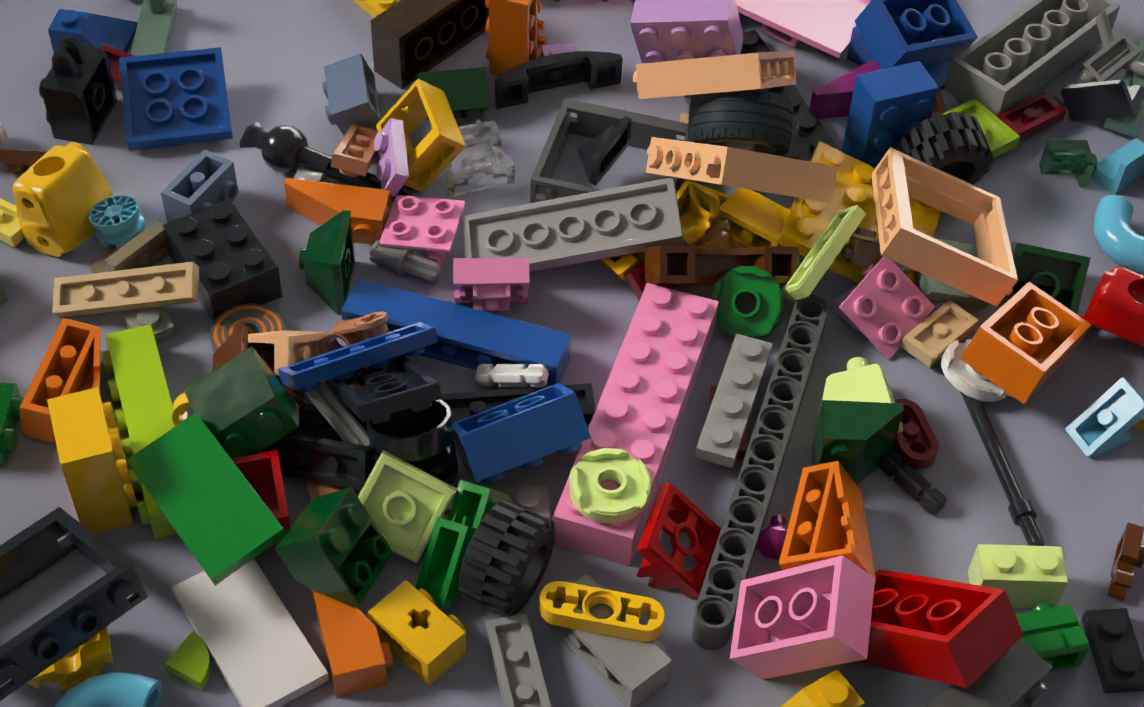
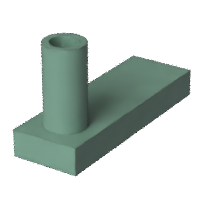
[130,0,178,56]

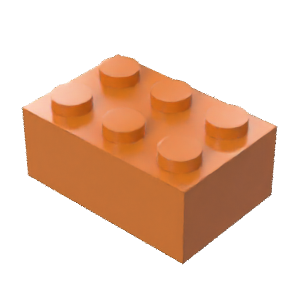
[960,282,1092,404]

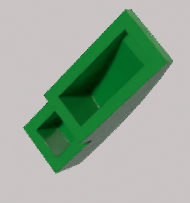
[415,480,511,610]

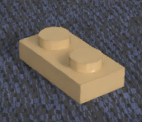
[901,299,979,368]

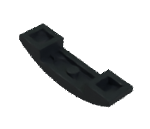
[495,51,623,109]

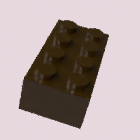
[370,0,489,89]

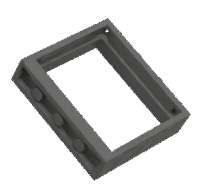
[530,98,688,203]

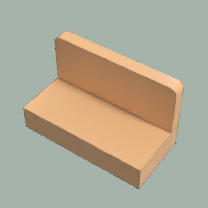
[248,330,325,375]

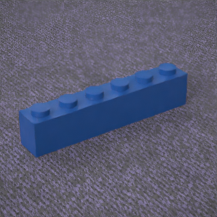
[341,278,571,387]

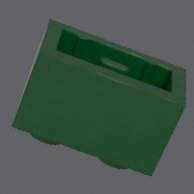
[275,487,393,607]

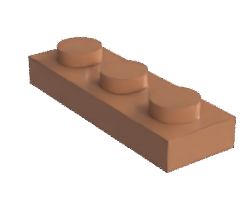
[330,123,378,177]

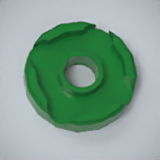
[710,266,785,339]

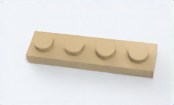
[52,262,199,318]

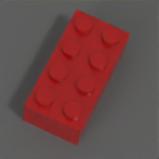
[854,569,1024,688]

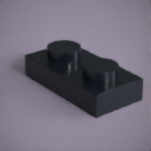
[1082,608,1144,693]

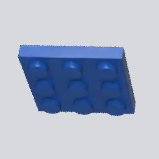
[119,47,233,150]

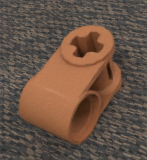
[319,311,389,354]

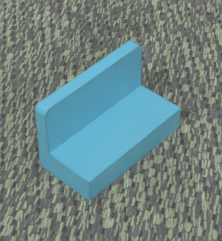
[1089,138,1144,195]

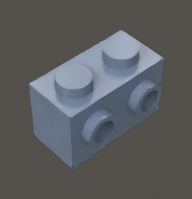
[322,53,381,136]
[161,149,239,223]

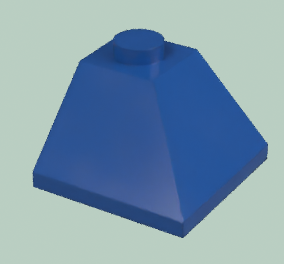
[48,9,138,53]

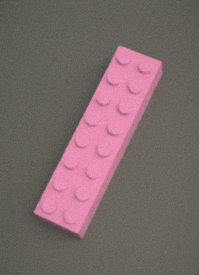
[553,283,719,566]

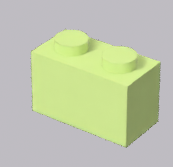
[968,544,1068,608]

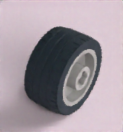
[687,90,793,156]

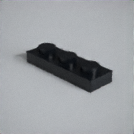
[266,433,374,490]

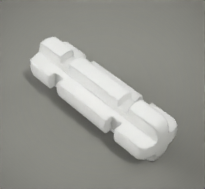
[475,364,549,387]

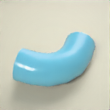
[1094,195,1144,274]
[54,672,163,707]

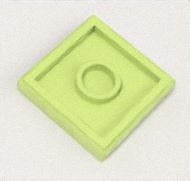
[358,450,456,563]

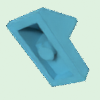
[1065,377,1144,458]

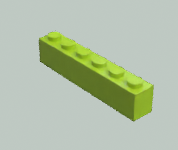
[101,324,178,540]

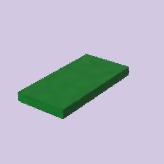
[126,413,286,586]

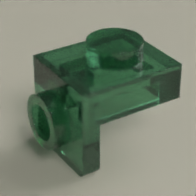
[1039,140,1097,187]

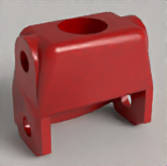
[1083,266,1144,348]

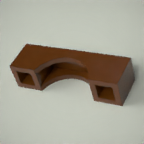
[645,245,799,286]

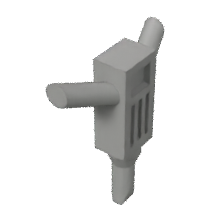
[1054,11,1144,106]

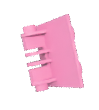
[379,195,466,265]
[838,256,935,360]

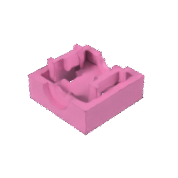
[453,257,530,312]

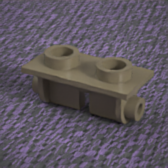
[841,228,913,274]

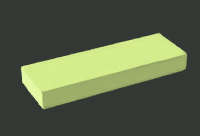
[783,205,866,302]

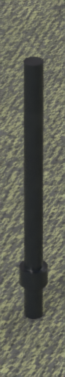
[960,391,1045,546]

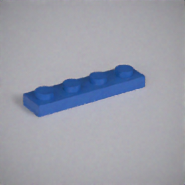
[278,322,438,393]

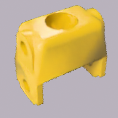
[13,142,113,257]

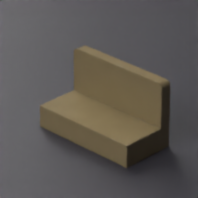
[91,220,169,273]

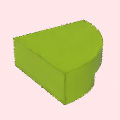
[165,631,210,691]

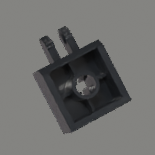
[39,36,117,145]

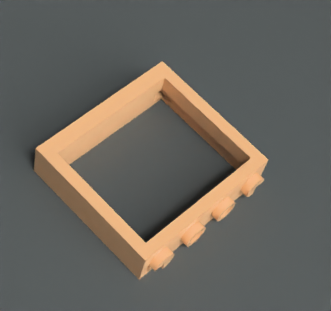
[633,50,797,99]
[646,137,838,203]
[872,147,1018,307]

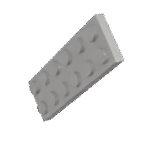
[462,177,684,272]

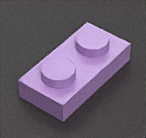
[374,118,409,197]

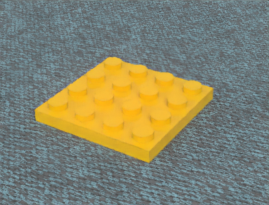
[777,141,941,286]

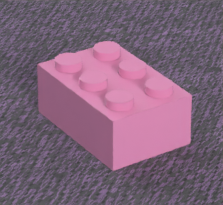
[730,555,875,680]

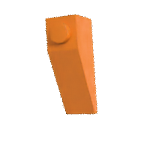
[284,178,392,244]
[310,588,393,698]

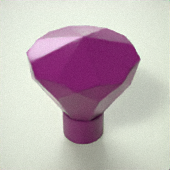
[757,515,788,560]

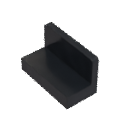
[1060,79,1144,121]

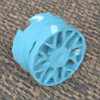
[89,195,146,249]

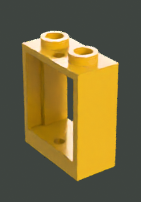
[376,79,466,193]

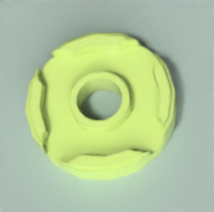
[569,448,651,524]

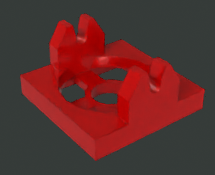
[636,482,721,599]

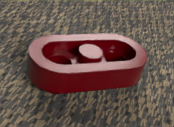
[893,399,939,469]

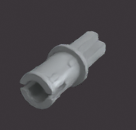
[370,240,442,283]

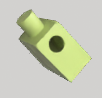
[819,357,903,433]

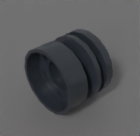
[366,399,459,485]

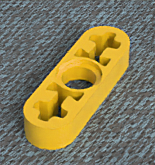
[539,581,665,642]

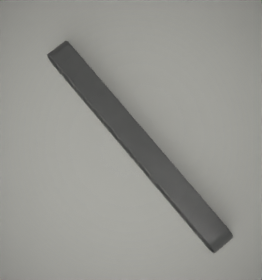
[692,295,828,651]

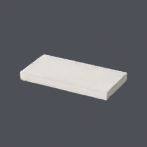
[172,559,329,707]

